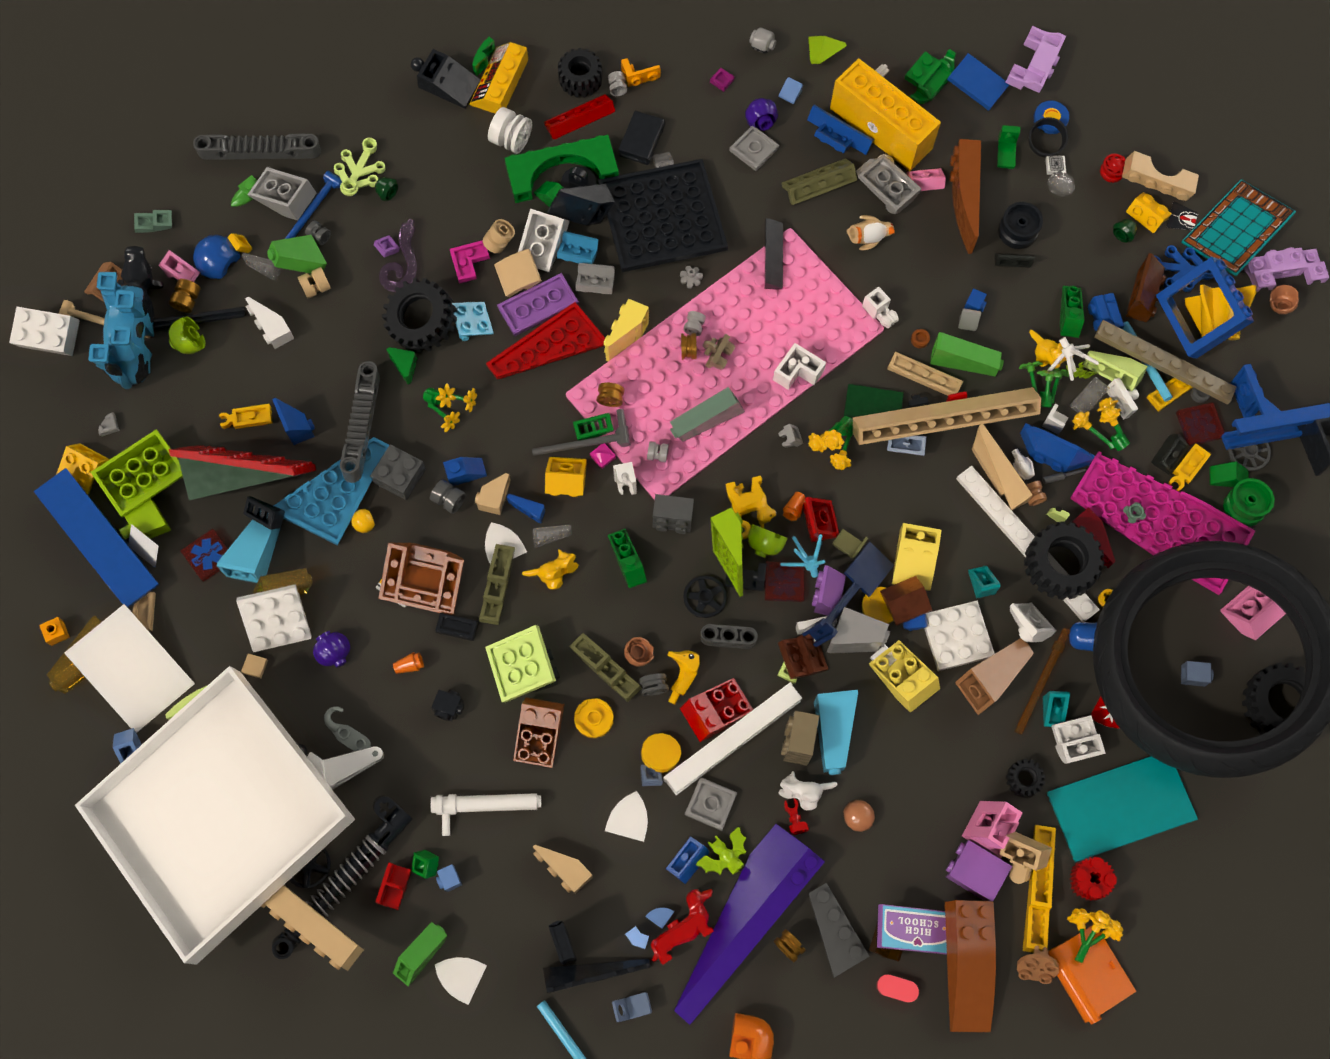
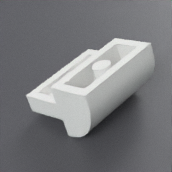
[1051,715,1106,764]

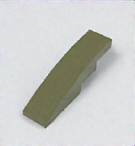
[479,544,515,625]
[569,633,642,702]

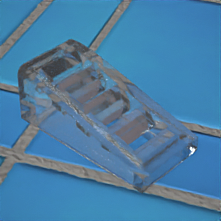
[242,253,281,282]
[533,525,572,548]

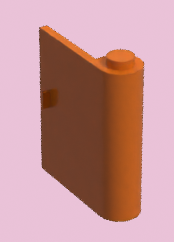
[1048,925,1136,1025]

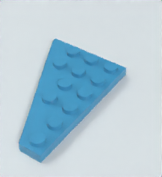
[274,437,389,546]

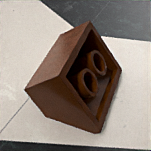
[1126,253,1166,323]

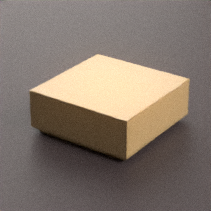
[241,654,268,679]

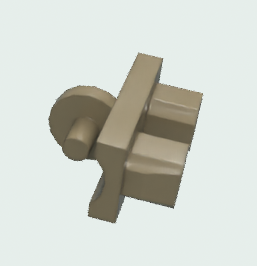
[703,334,736,370]

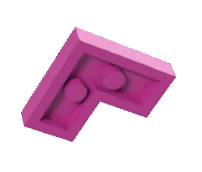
[450,240,490,284]

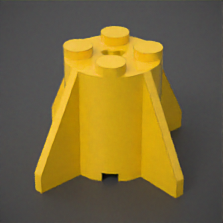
[1185,285,1256,340]

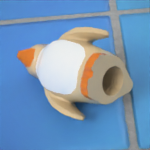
[847,215,895,250]

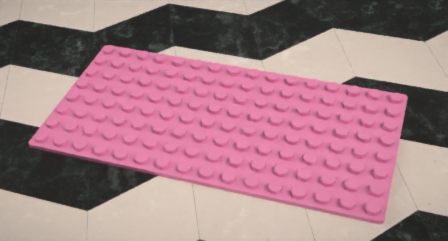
[566,228,884,500]

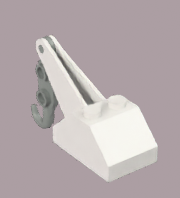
[307,706,384,790]

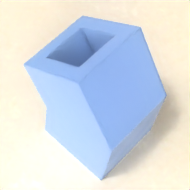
[625,926,649,949]

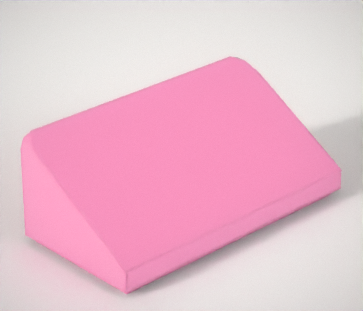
[907,168,946,191]

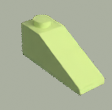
[1083,351,1148,391]

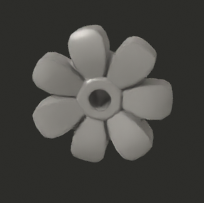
[680,266,703,288]

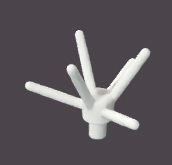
[1047,337,1099,381]

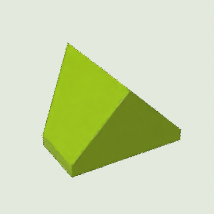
[808,36,847,64]

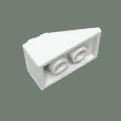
[518,209,569,272]

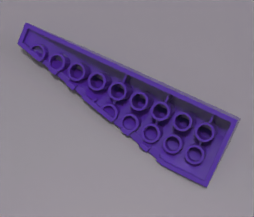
[674,824,825,1025]

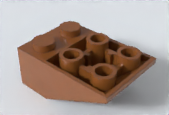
[513,697,565,768]

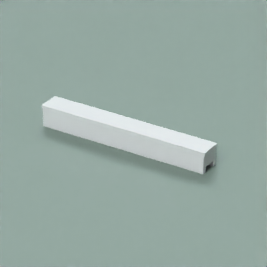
[663,682,802,796]

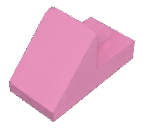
[159,250,200,282]

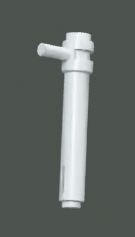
[431,793,541,836]

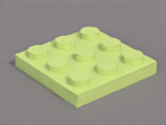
[485,625,556,703]

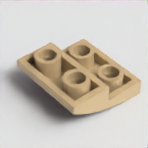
[494,249,542,297]

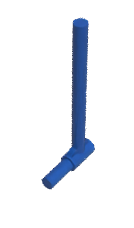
[285,171,357,239]

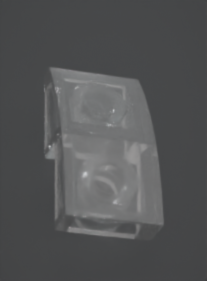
[1070,376,1110,413]

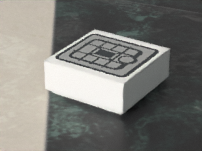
[1046,156,1066,175]

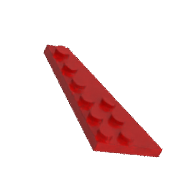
[486,302,605,380]

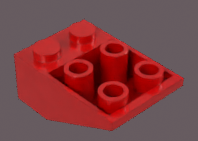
[680,678,753,742]

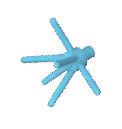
[780,534,825,578]

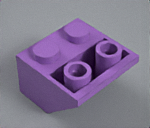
[812,565,846,615]

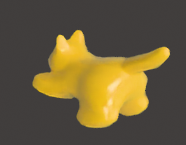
[1029,330,1073,369]
[522,549,579,589]

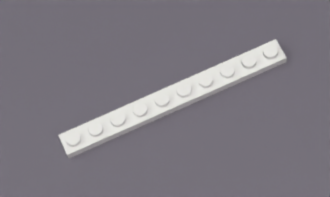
[956,466,1100,622]

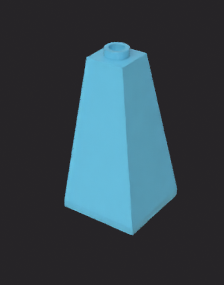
[216,511,280,584]
[814,690,858,775]

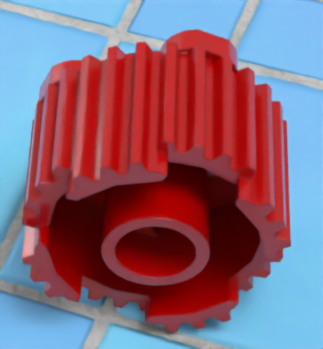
[1070,857,1117,901]

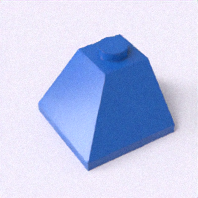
[272,398,315,445]

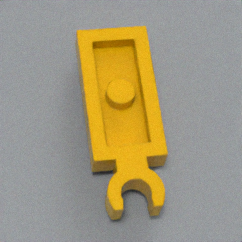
[219,404,273,429]
[1168,443,1211,492]

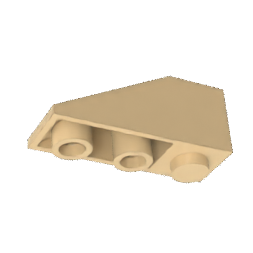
[533,845,593,894]

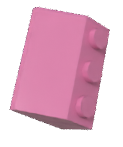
[1220,586,1286,640]

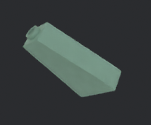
[670,387,745,442]

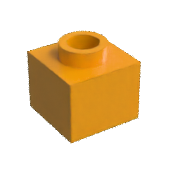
[39,617,70,646]

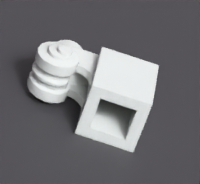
[862,287,899,328]

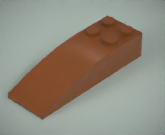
[949,139,981,254]
[945,900,996,1032]

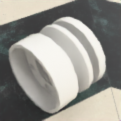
[488,107,532,154]

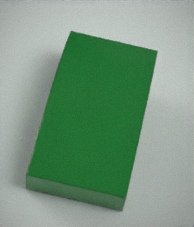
[472,37,495,76]

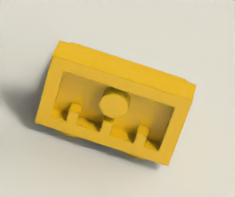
[56,443,110,495]

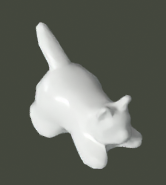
[778,771,838,810]

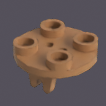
[1017,945,1060,984]

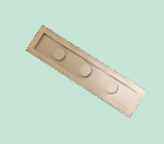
[887,352,963,396]

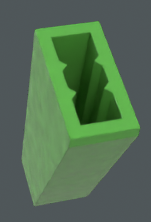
[930,332,1004,376]

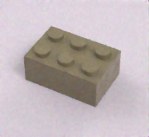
[781,711,819,766]

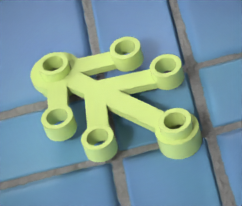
[334,138,385,196]

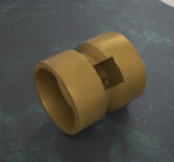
[169,278,201,313]

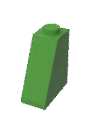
[267,235,327,273]
[393,922,447,987]

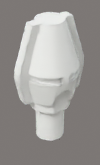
[1012,449,1035,480]

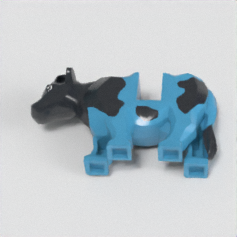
[88,246,164,389]

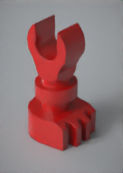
[784,798,809,835]

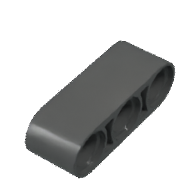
[700,624,758,649]

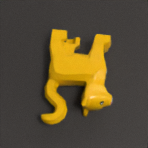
[725,475,776,539]

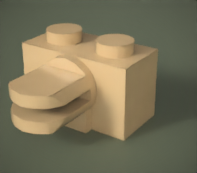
[1000,832,1052,884]

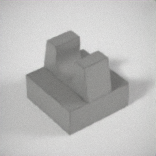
[778,424,803,448]

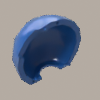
[193,235,241,279]

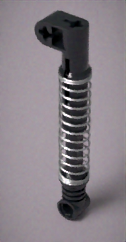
[272,795,413,959]

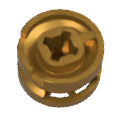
[681,333,697,360]
[596,382,624,407]
[774,929,806,962]

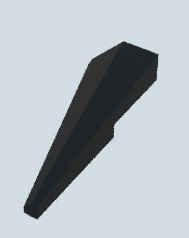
[543,959,651,993]

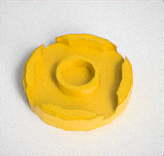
[861,587,894,624]
[574,698,614,738]
[641,733,681,773]

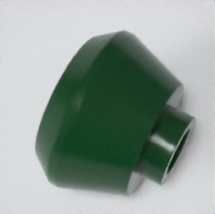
[375,177,398,201]
[1113,219,1137,243]

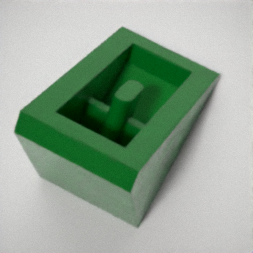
[386,347,417,385]
[1209,462,1249,487]

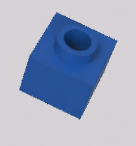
[964,288,987,312]

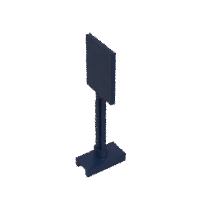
[802,541,894,647]

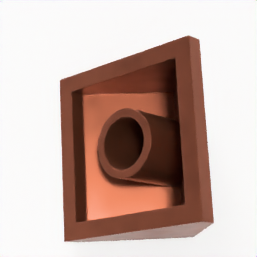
[880,576,932,626]

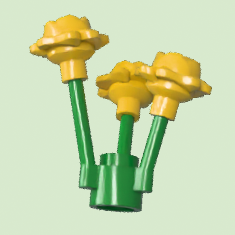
[1072,397,1130,451]
[808,416,853,470]

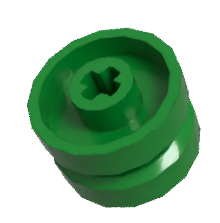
[1223,478,1275,527]

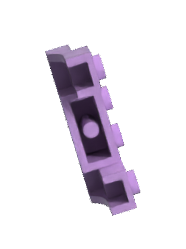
[1005,26,1066,93]
[1244,247,1329,292]

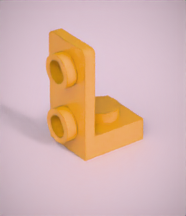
[621,58,661,87]

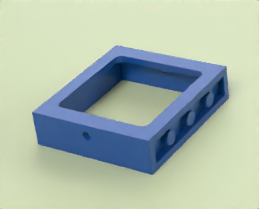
[1156,257,1254,358]

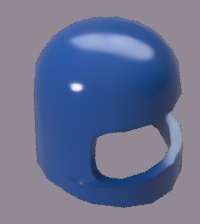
[1069,622,1097,651]

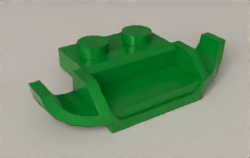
[904,49,956,104]

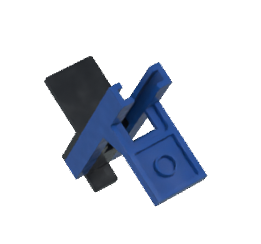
[1221,364,1330,476]

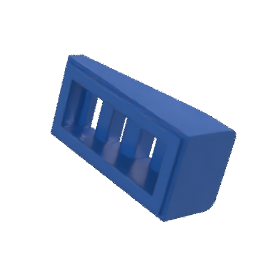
[507,494,545,524]

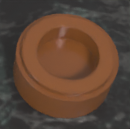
[911,329,930,348]

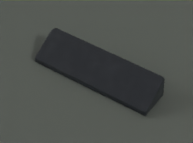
[764,218,783,289]

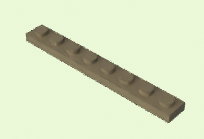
[1094,320,1236,404]

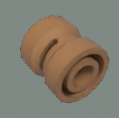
[1026,481,1047,506]

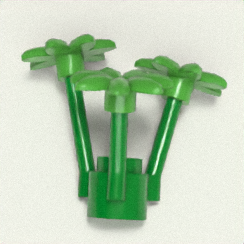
[1019,361,1069,408]

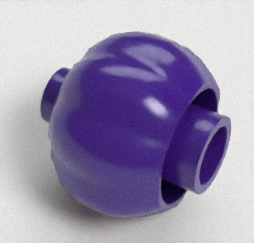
[745,98,778,131]
[313,631,350,668]

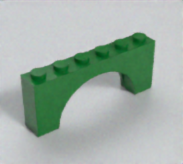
[504,135,619,203]

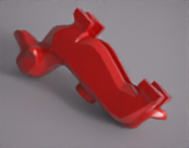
[651,889,714,965]

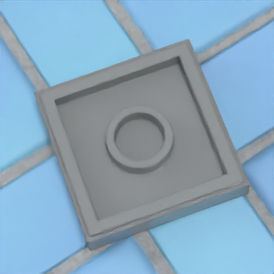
[729,126,779,171]
[685,777,737,831]

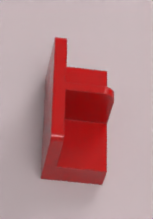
[375,862,411,910]

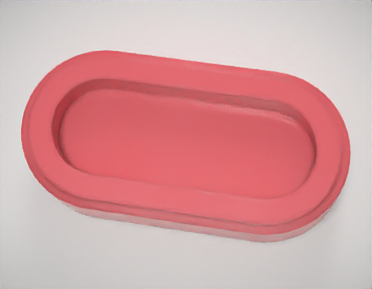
[877,975,919,1003]

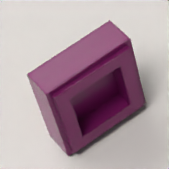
[710,68,734,92]

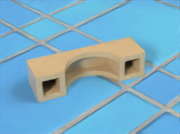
[1122,151,1199,201]

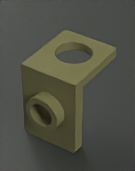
[832,529,868,559]

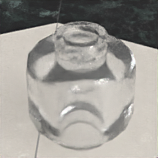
[1047,170,1075,197]

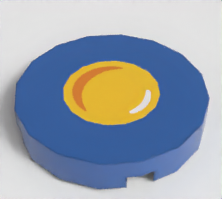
[1033,101,1069,134]

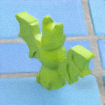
[696,827,746,875]

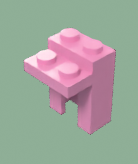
[962,801,1022,858]

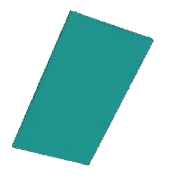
[1047,756,1198,862]

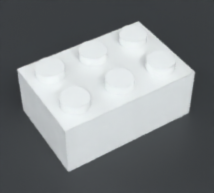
[9,307,80,356]

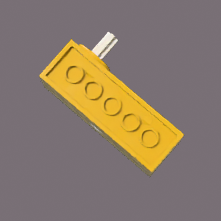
[830,58,941,171]

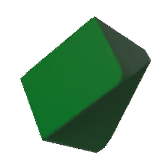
[411,850,439,879]

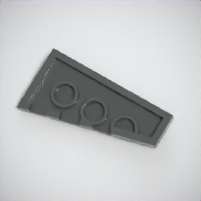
[808,883,870,978]

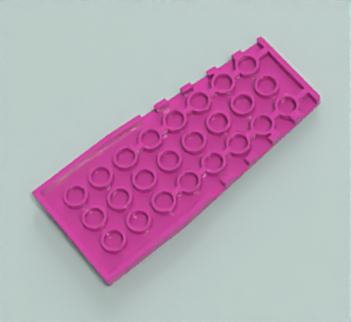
[1071,452,1255,595]

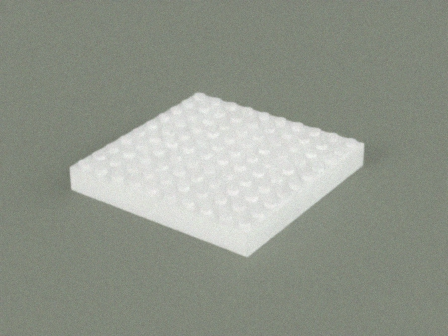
[75,666,355,965]

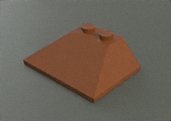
[378,542,464,616]

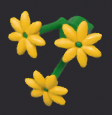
[423,383,477,432]

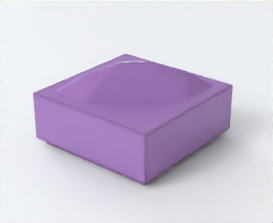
[374,235,400,257]

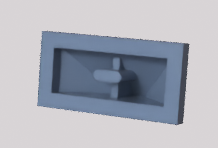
[887,435,927,456]

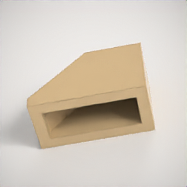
[475,473,511,515]

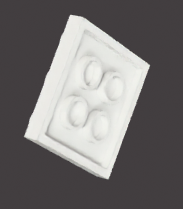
[236,584,312,652]
[924,601,995,671]

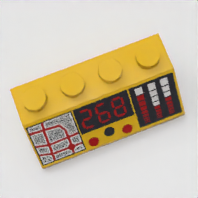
[470,42,529,114]

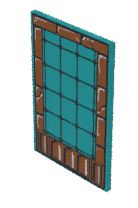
[1181,179,1296,276]

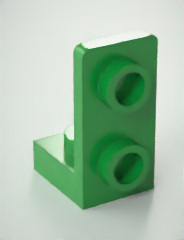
[997,125,1020,169]

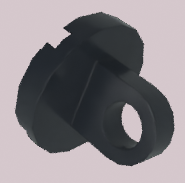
[561,166,597,188]

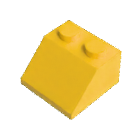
[545,457,587,497]

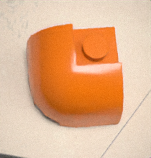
[729,1013,774,1059]

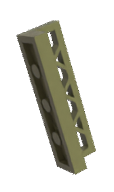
[781,158,857,205]

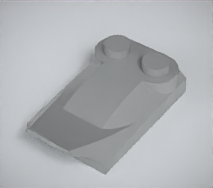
[856,154,922,214]

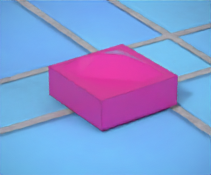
[590,444,616,469]

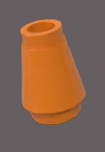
[783,492,805,521]
[393,652,424,674]

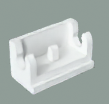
[613,462,637,495]

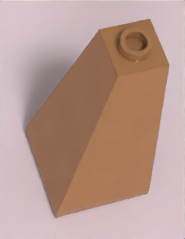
[955,638,1034,715]

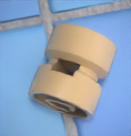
[483,219,515,253]
[298,267,331,299]

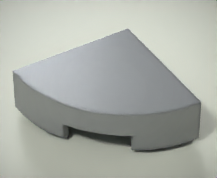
[98,412,119,437]

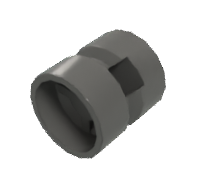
[430,479,466,514]

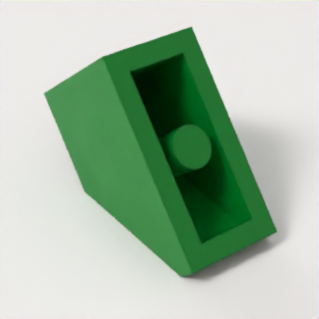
[534,181,564,207]

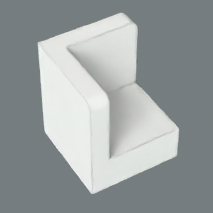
[1042,404,1069,435]

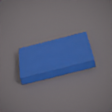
[947,53,1009,111]

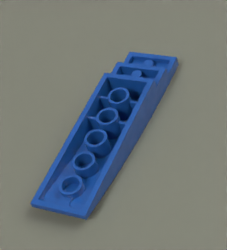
[34,468,159,608]

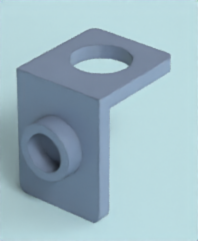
[612,992,652,1022]

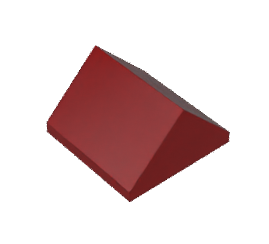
[803,497,839,542]

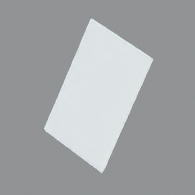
[64,604,195,733]

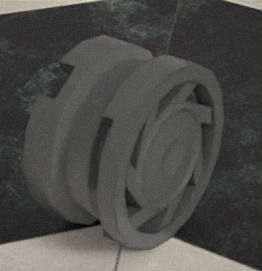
[639,673,669,696]

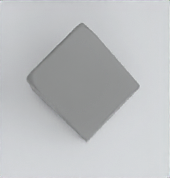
[958,308,981,331]

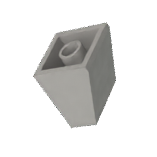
[827,607,890,653]

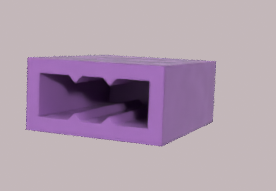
[946,840,1012,901]

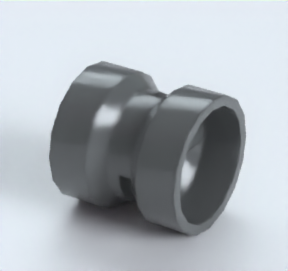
[305,220,331,245]

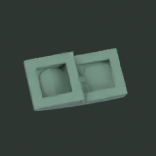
[134,210,172,233]

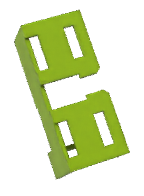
[1066,362,1097,379]

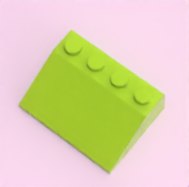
[91,429,183,517]
[710,507,744,597]

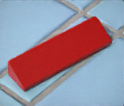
[544,94,615,139]

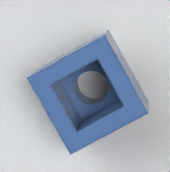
[436,864,462,892]

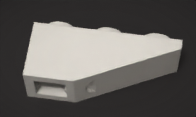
[245,297,294,349]

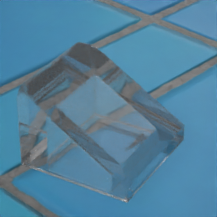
[653,152,674,168]

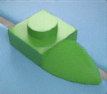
[231,175,257,207]

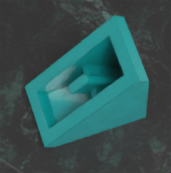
[968,566,1001,599]
[1043,691,1070,727]

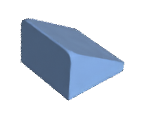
[778,77,803,104]

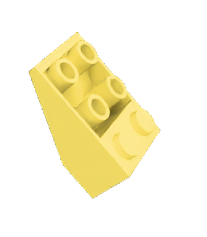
[603,299,649,361]
[892,523,941,591]
[869,640,940,713]

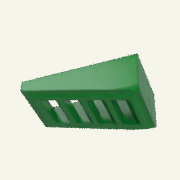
[573,413,614,441]

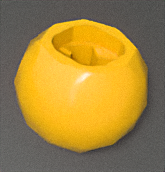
[351,509,375,533]

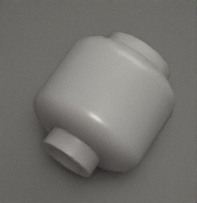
[749,27,777,54]

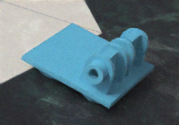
[452,302,494,341]

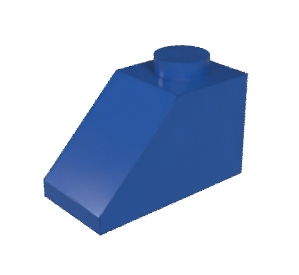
[443,457,487,486]

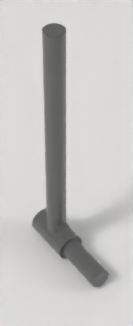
[532,409,630,456]

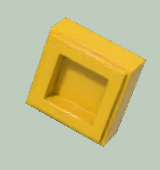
[227,233,252,253]

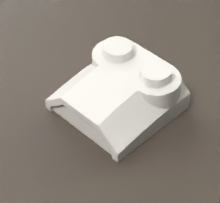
[1010,603,1057,642]

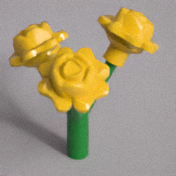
[1067,908,1123,963]

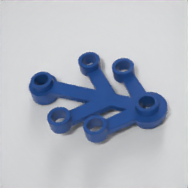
[1155,245,1214,292]

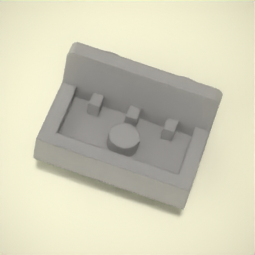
[576,263,615,294]

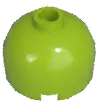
[169,316,205,354]
[748,524,788,558]

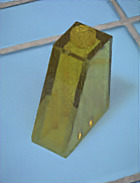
[253,568,312,596]

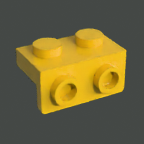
[1126,192,1172,233]

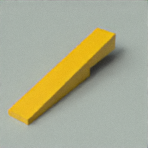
[1023,825,1056,953]

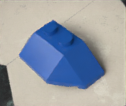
[1020,423,1095,473]

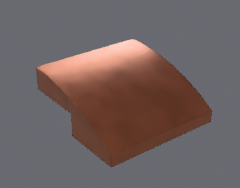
[778,634,828,679]

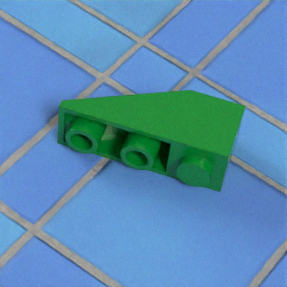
[1060,285,1085,338]
[608,529,647,588]

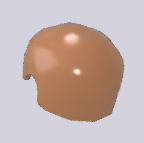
[1269,285,1299,314]
[624,637,654,667]
[843,799,875,832]

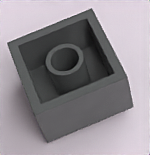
[370,444,426,500]
[653,494,694,534]

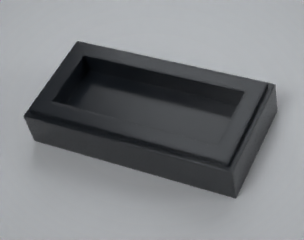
[435,613,478,641]

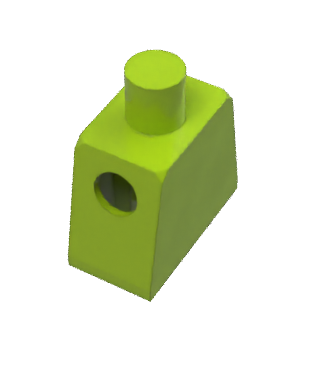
[119,498,171,539]

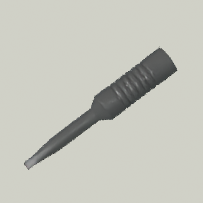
[1042,469,1086,484]

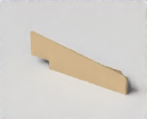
[972,424,1032,510]

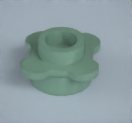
[1123,502,1146,524]

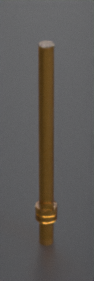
[1015,628,1070,735]

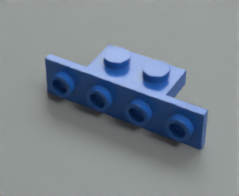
[807,105,874,155]

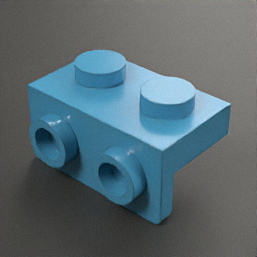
[557,231,599,264]

